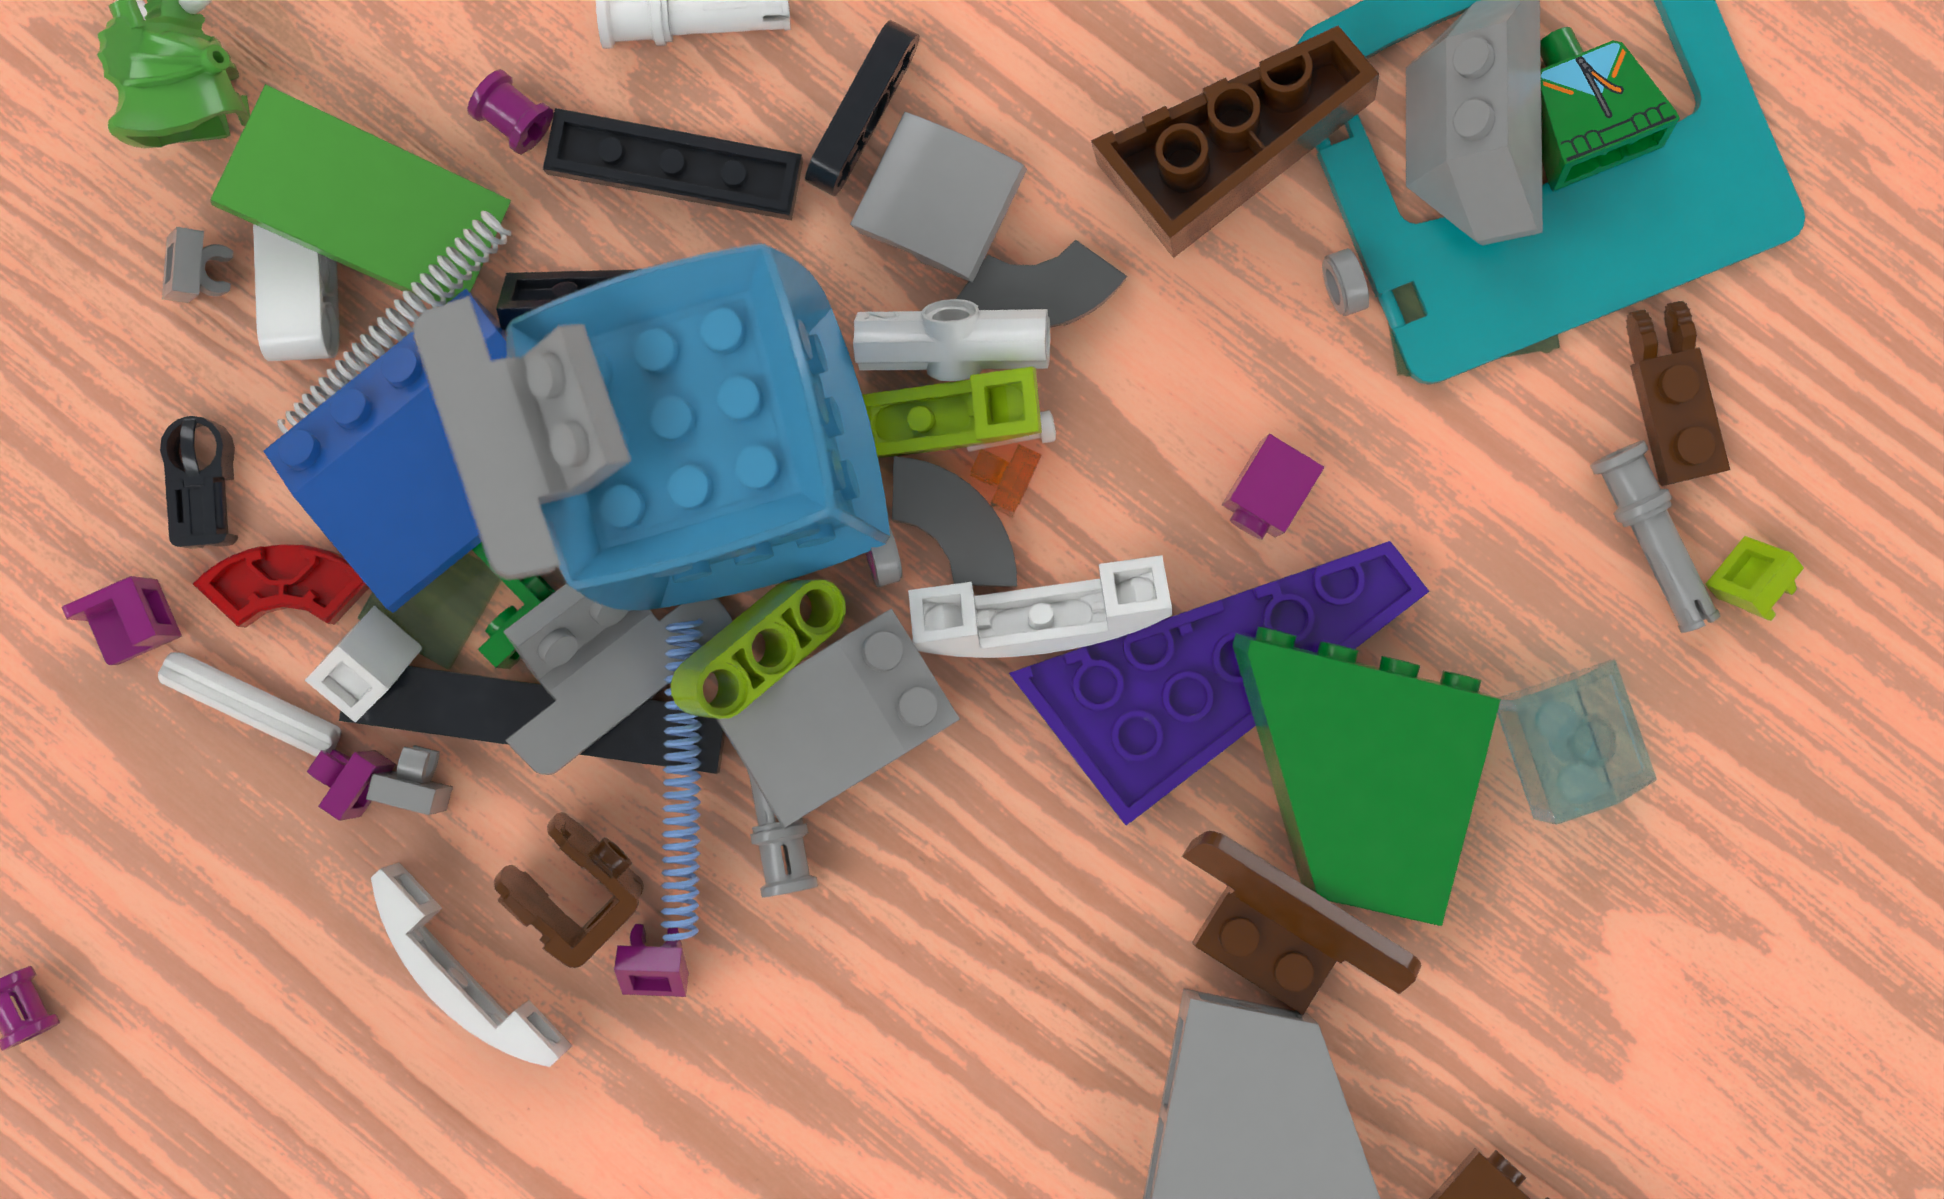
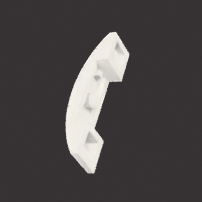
[908,555,1172,658]
[371,863,572,1067]

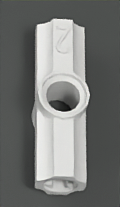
[853,299,1051,381]

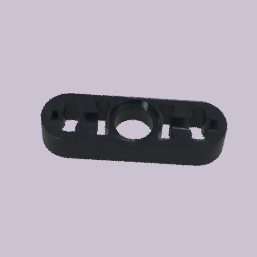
[805,20,920,196]

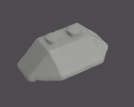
[1406,0,1543,245]

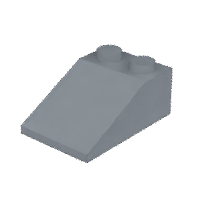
[716,608,960,828]

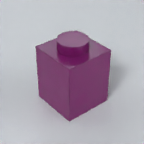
[1222,433,1325,540]

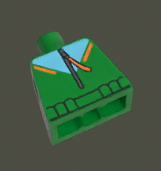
[1540,27,1680,191]

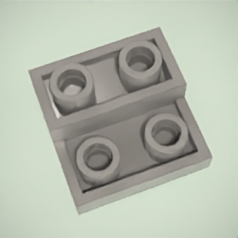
[850,112,1027,282]

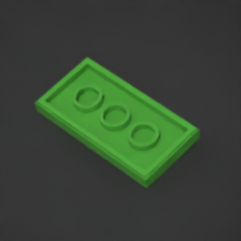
[210,84,511,304]

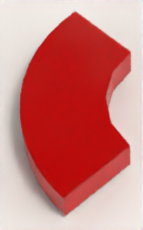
[193,544,369,628]

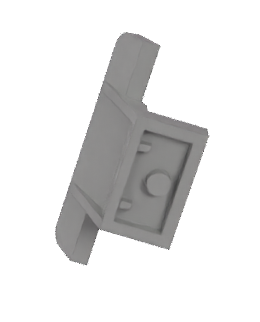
[413,296,631,580]
[503,583,732,775]

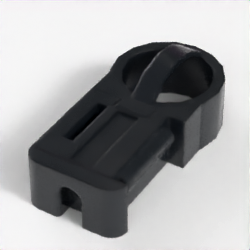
[160,416,238,549]

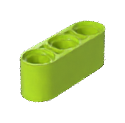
[671,579,846,719]

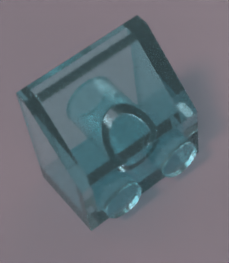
[1497,659,1657,825]

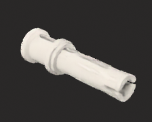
[596,0,791,49]

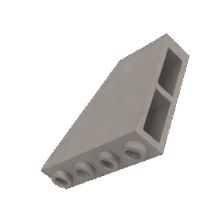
[1143,988,1380,1199]

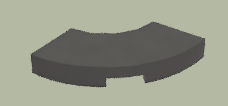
[956,240,1127,328]
[892,456,1017,587]

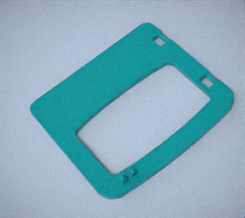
[1296,0,1805,385]

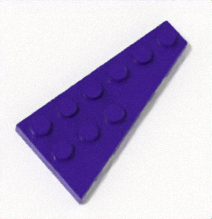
[1008,541,1430,826]

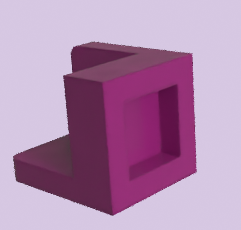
[61,576,182,665]

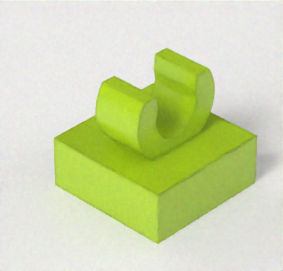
[1705,536,1804,621]

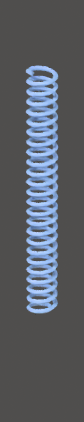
[660,618,704,941]

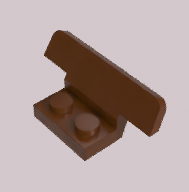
[1182,831,1421,1015]

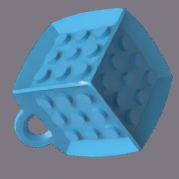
[507,244,890,611]

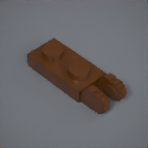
[1626,301,1730,486]

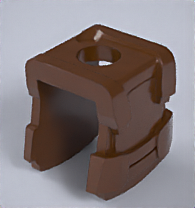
[494,812,644,968]

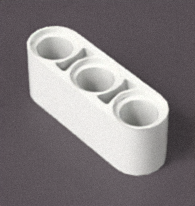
[253,224,339,361]

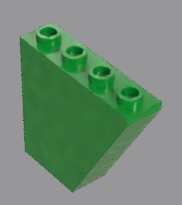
[1233,626,1501,926]

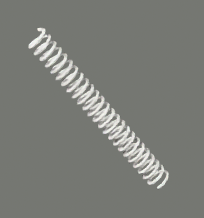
[277,211,511,434]

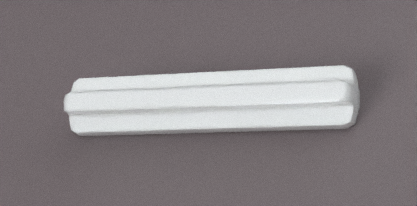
[158,652,341,757]

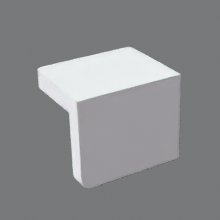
[305,606,422,722]

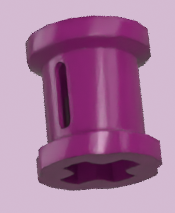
[467,69,554,155]
[0,966,60,1051]

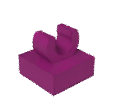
[307,749,396,821]
[614,924,689,997]

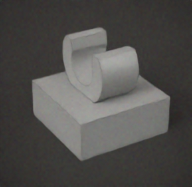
[162,227,233,303]
[366,745,453,815]

